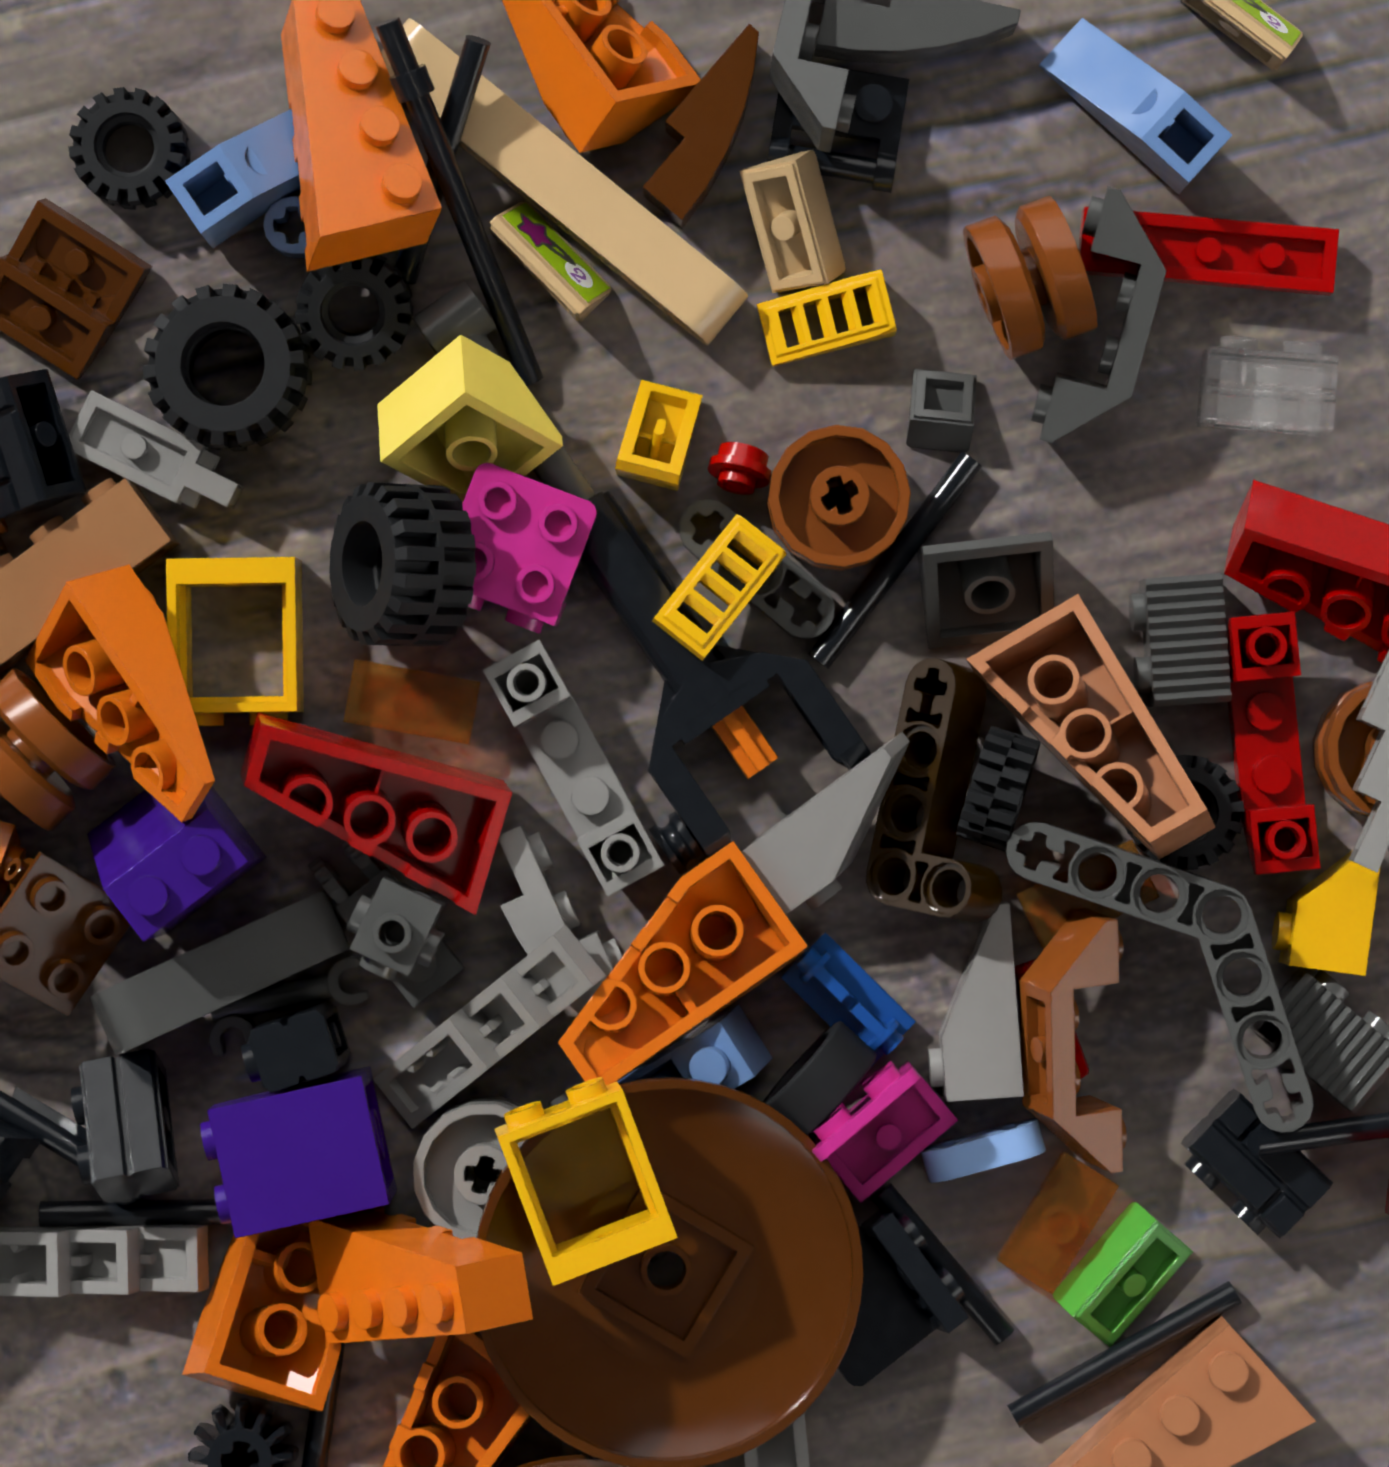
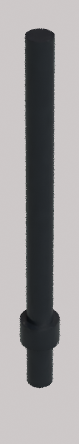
[375,17,543,386]

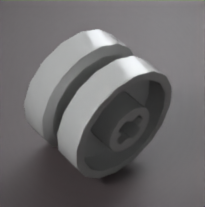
[413,1096,526,1239]

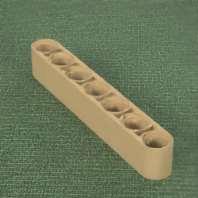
[381,18,748,346]

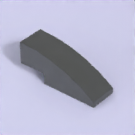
[814,0,1021,63]

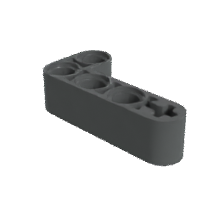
[89,890,350,1056]

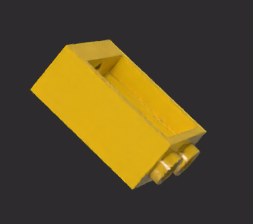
[166,557,304,726]
[494,1077,678,1286]

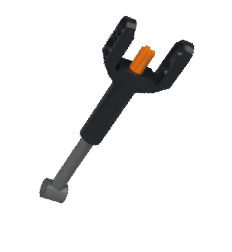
[412,281,871,858]

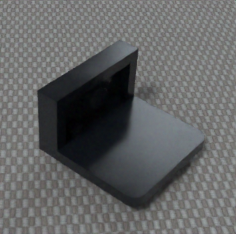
[838,1210,969,1386]

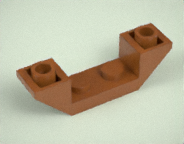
[1020,908,1127,1173]

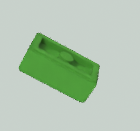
[1053,1202,1194,1347]

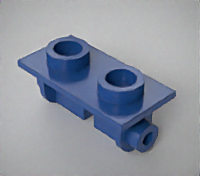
[781,932,916,1067]

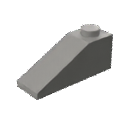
[742,732,910,915]
[928,901,1024,1102]

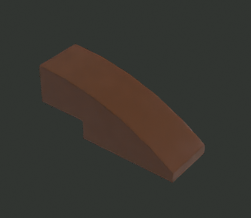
[643,24,759,229]

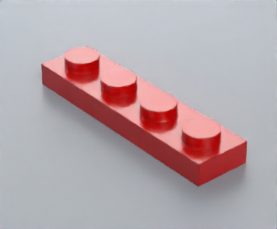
[1078,207,1339,296]

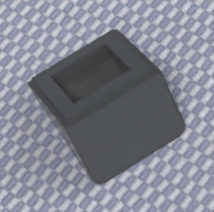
[906,369,977,453]

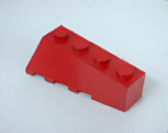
[1224,480,1389,663]

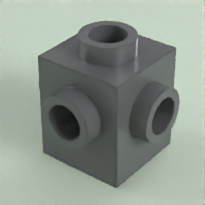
[346,876,446,981]

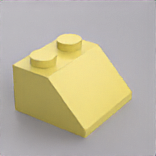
[377,335,563,504]

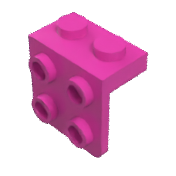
[462,463,597,634]
[812,1060,958,1203]

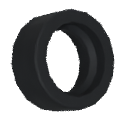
[763,1021,877,1136]

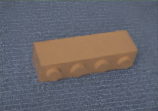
[0,477,180,675]

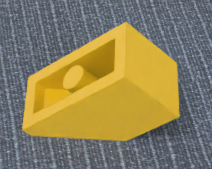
[1272,850,1381,976]

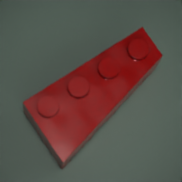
[240,712,512,915]

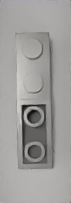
[499,825,623,1014]

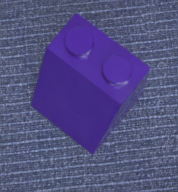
[87,786,266,942]
[200,1066,397,1238]

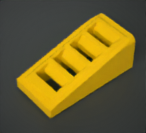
[756,269,897,367]
[652,514,786,661]

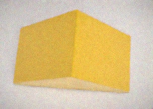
[615,380,703,491]

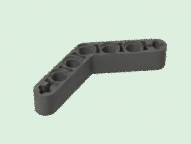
[1006,821,1314,1133]

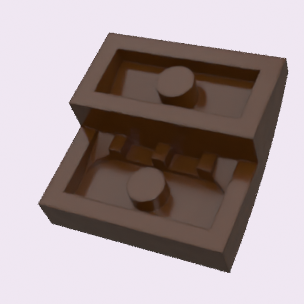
[0,198,153,380]

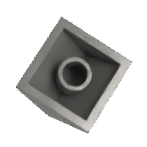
[917,532,1054,649]

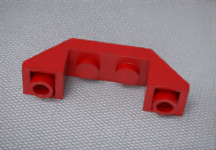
[1228,611,1321,875]

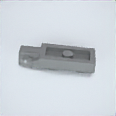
[69,390,244,509]

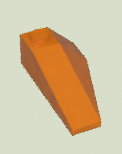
[502,0,701,153]
[25,564,215,822]
[558,841,808,1085]
[182,1222,341,1412]

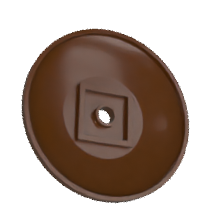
[476,1077,863,1467]

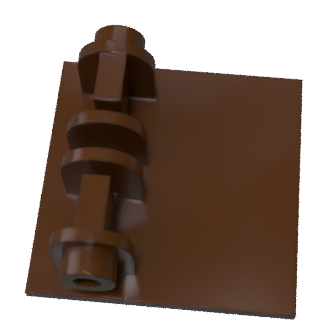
[0,851,130,1017]

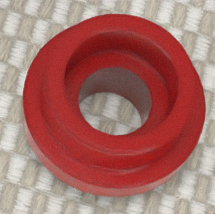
[707,442,772,495]

